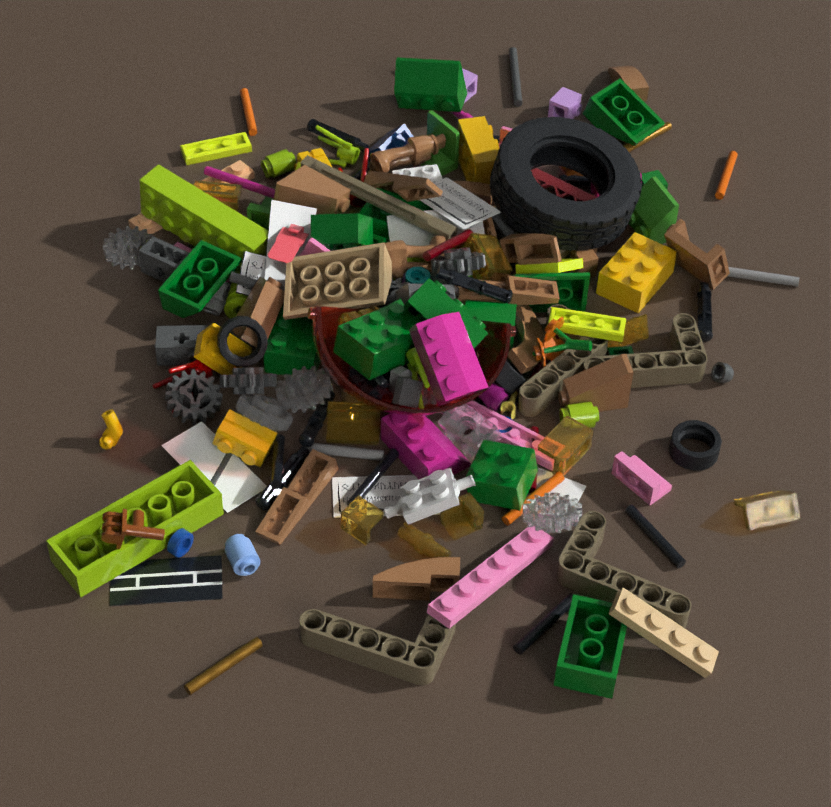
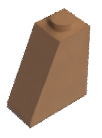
[274,165,351,214]
[232,276,285,347]
[558,354,634,412]

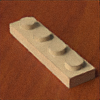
[609,588,719,678]

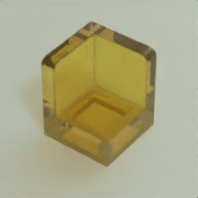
[440,492,484,540]
[341,495,383,545]

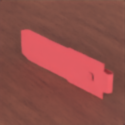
[268,224,309,263]

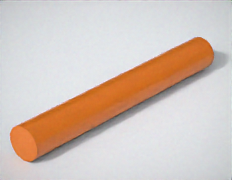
[240,88,257,136]
[715,151,738,200]
[502,472,565,526]

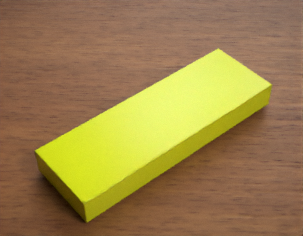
[180,132,252,165]
[548,307,626,342]

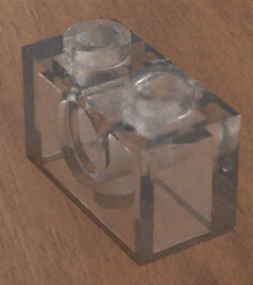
[438,399,502,458]

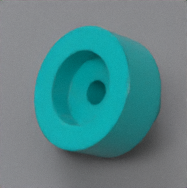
[405,267,430,284]

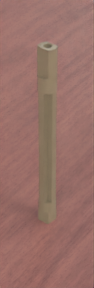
[300,155,458,240]

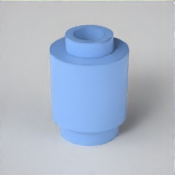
[225,534,261,576]

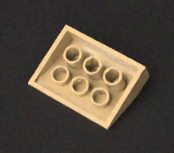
[283,243,392,320]

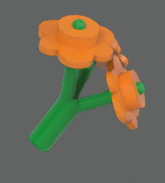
[532,317,592,368]

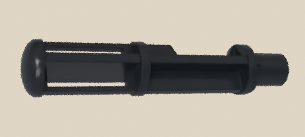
[307,119,369,152]
[436,268,513,304]
[697,282,713,342]
[299,390,335,447]
[255,446,310,510]

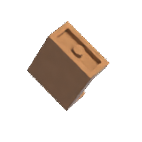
[664,219,730,290]

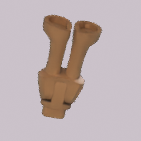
[369,134,446,173]
[385,235,446,279]

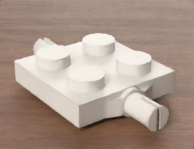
[384,468,476,524]

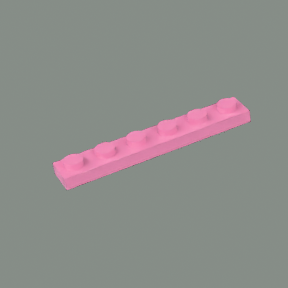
[427,524,554,629]

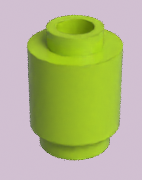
[261,149,296,178]
[559,402,599,431]

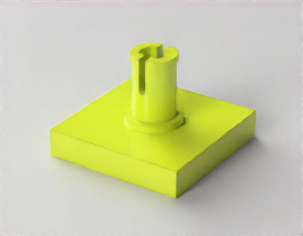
[515,258,583,274]

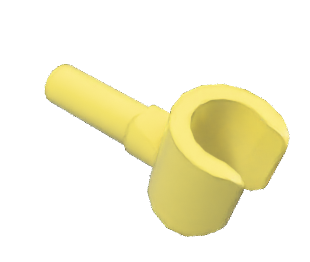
[500,391,518,419]

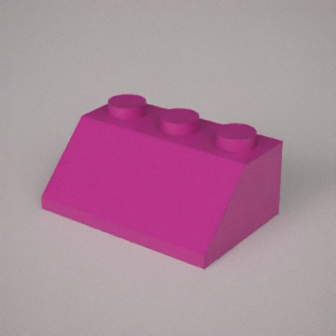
[409,312,488,406]
[381,407,471,480]

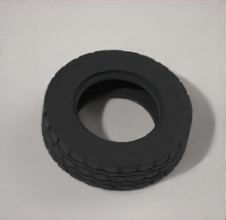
[490,117,642,251]

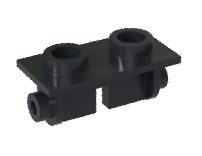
[348,365,393,404]

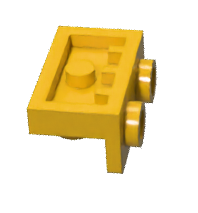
[194,323,252,375]

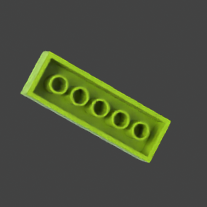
[139,164,269,272]
[46,460,224,597]

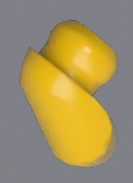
[99,409,123,450]

